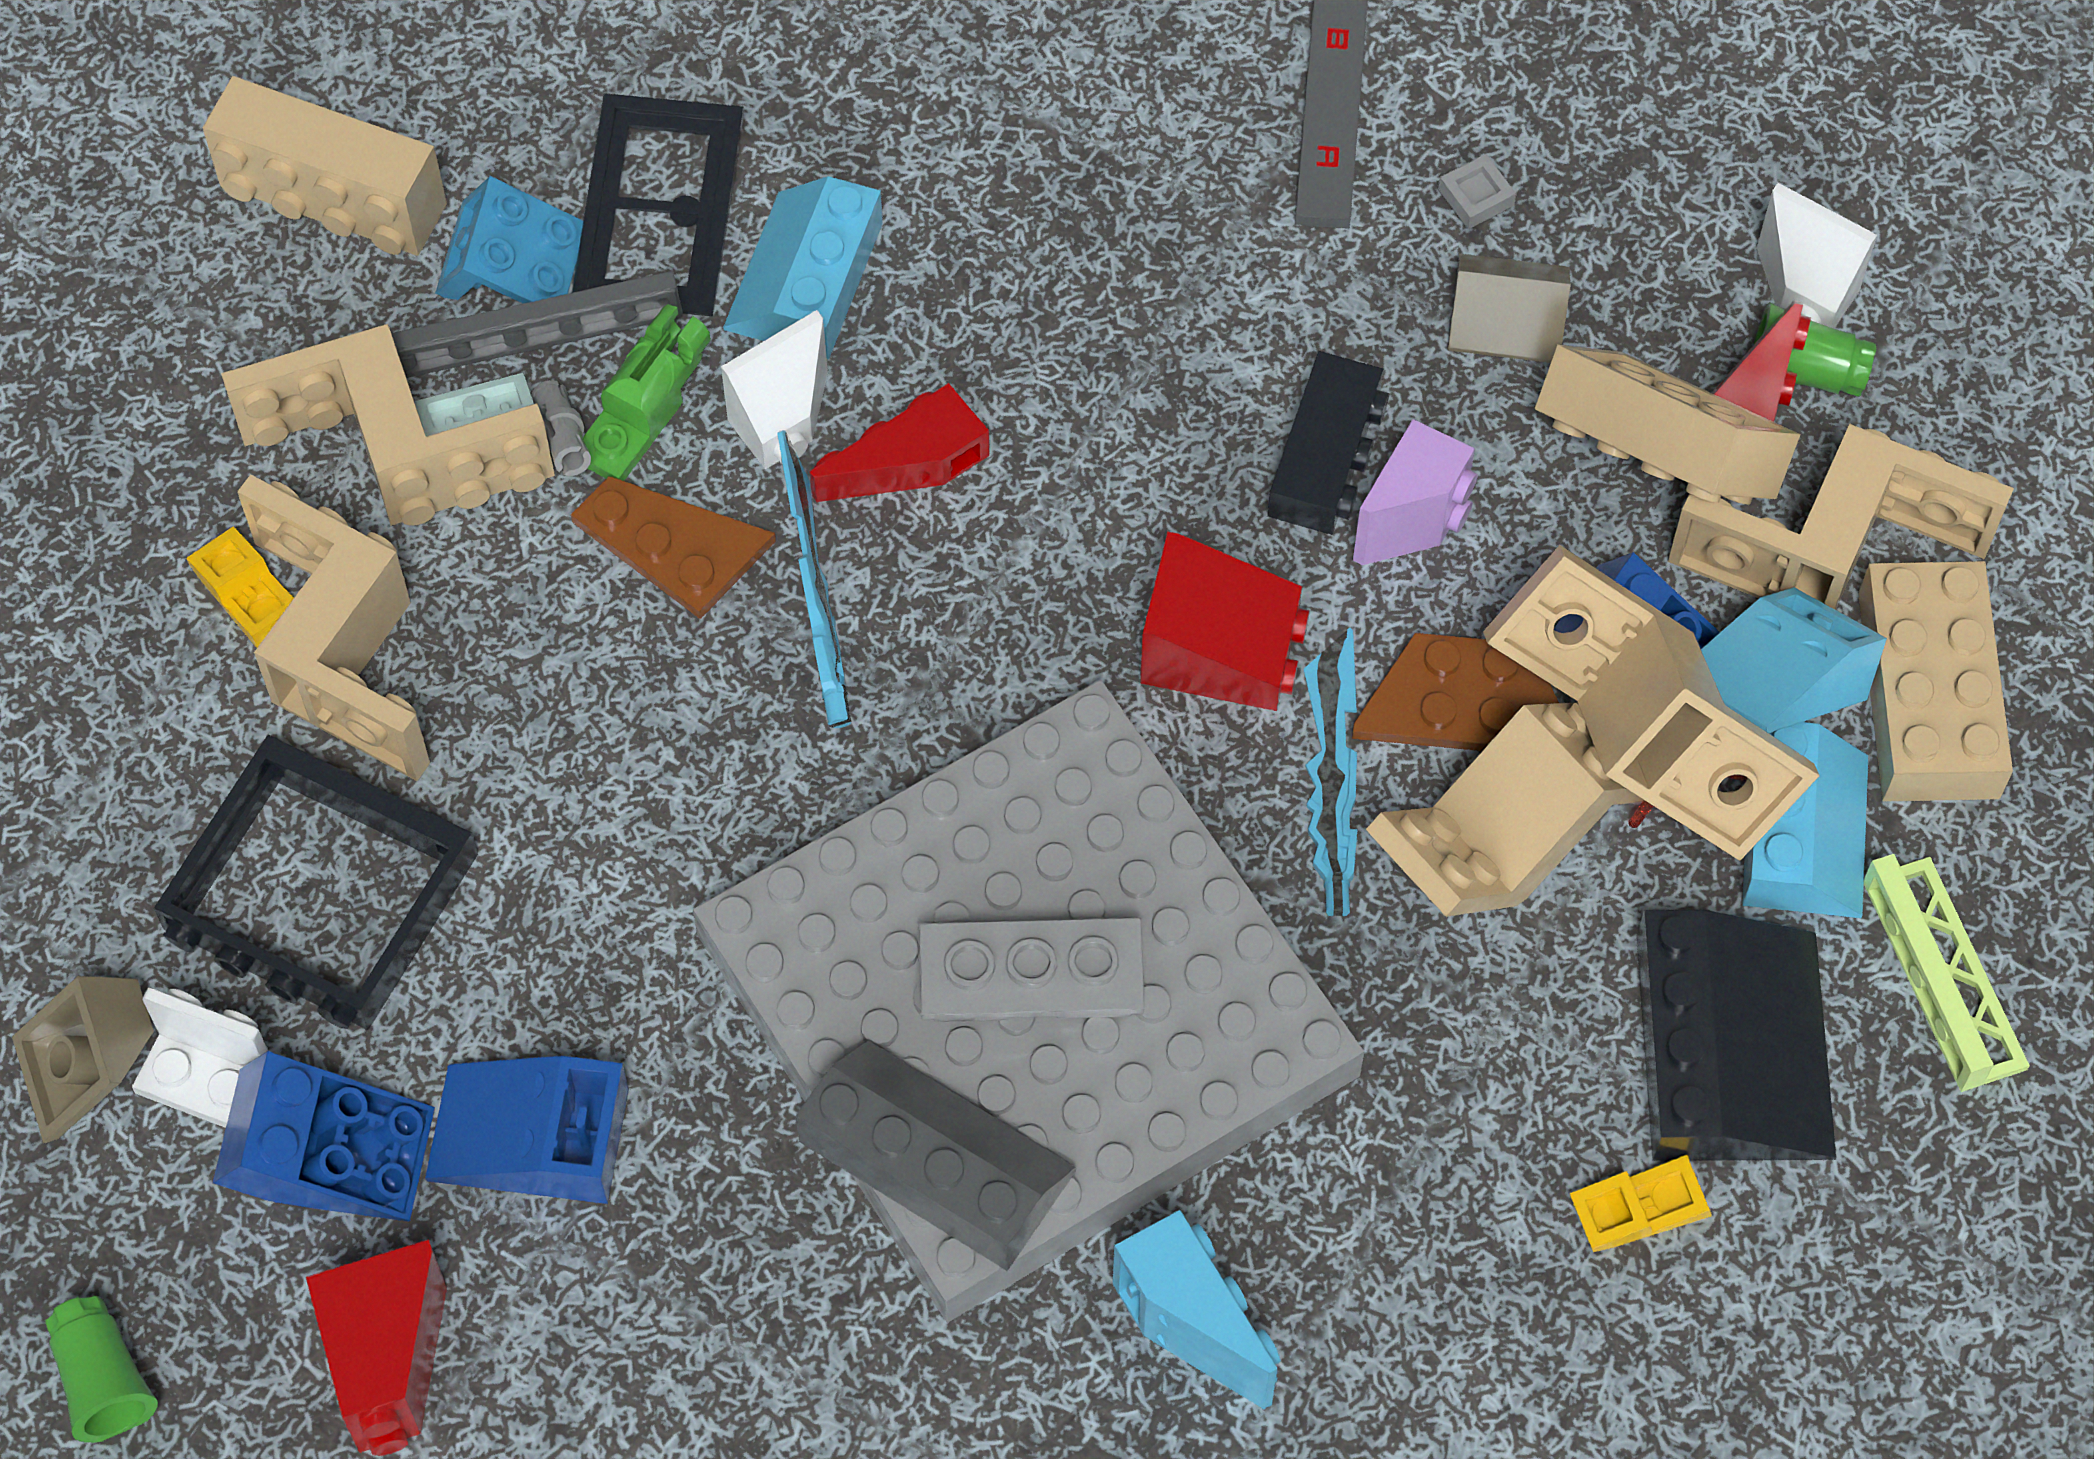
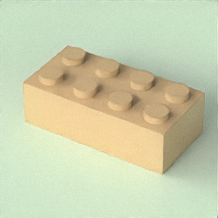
[202,76,447,256]
[1535,345,1801,505]
[1858,561,2013,801]

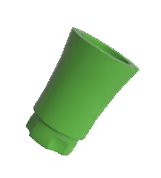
[1754,302,1876,397]
[45,1296,158,1443]

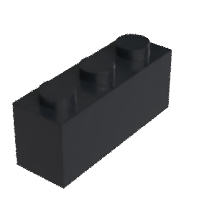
[1267,350,1390,535]

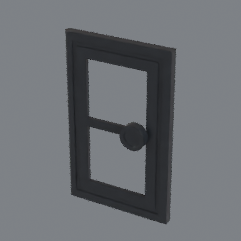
[572,94,744,317]

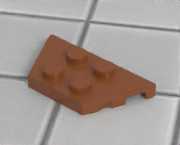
[1352,633,1559,751]

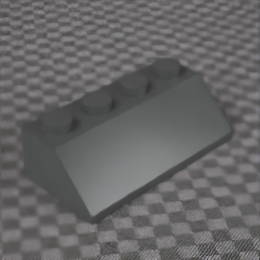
[796,1040,1076,1271]

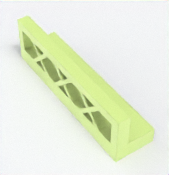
[1864,854,2030,1092]

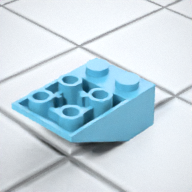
[1701,587,1887,734]
[1113,1210,1281,1409]

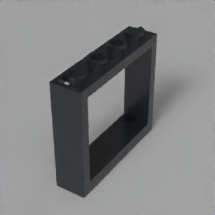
[154,734,478,1030]

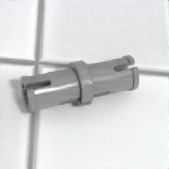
[531,380,591,476]

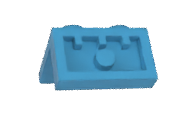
[435,176,583,304]

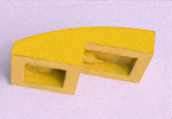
[186,526,294,648]
[1570,1155,1712,1252]

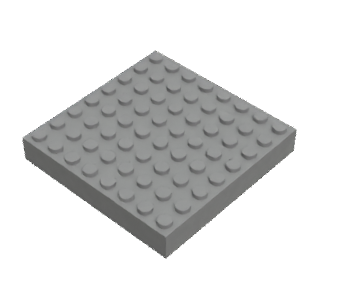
[693,680,1364,1323]

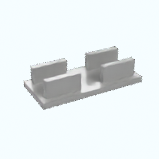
[920,918,1145,1022]

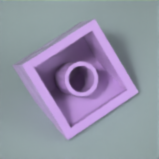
[1353,419,1478,565]

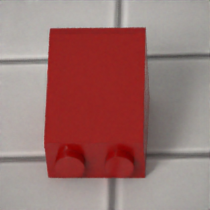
[1140,532,1310,711]
[305,1240,447,1456]

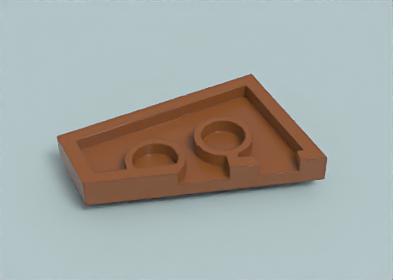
[571,476,776,619]

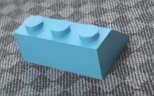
[723,176,883,359]
[1742,722,1868,918]

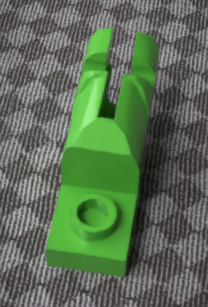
[583,304,711,481]

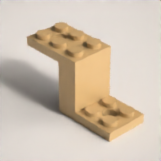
[221,324,555,526]
[1668,424,2014,610]
[238,474,430,781]
[1483,545,1820,861]
[1366,702,1646,917]

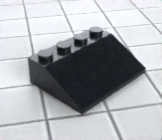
[1636,910,1836,1161]

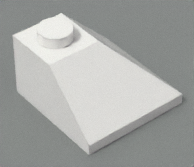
[1757,183,1877,329]
[721,310,828,469]

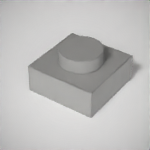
[1438,154,1516,229]

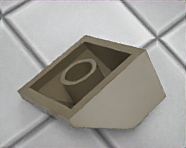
[12,976,154,1143]

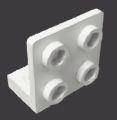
[132,988,268,1128]

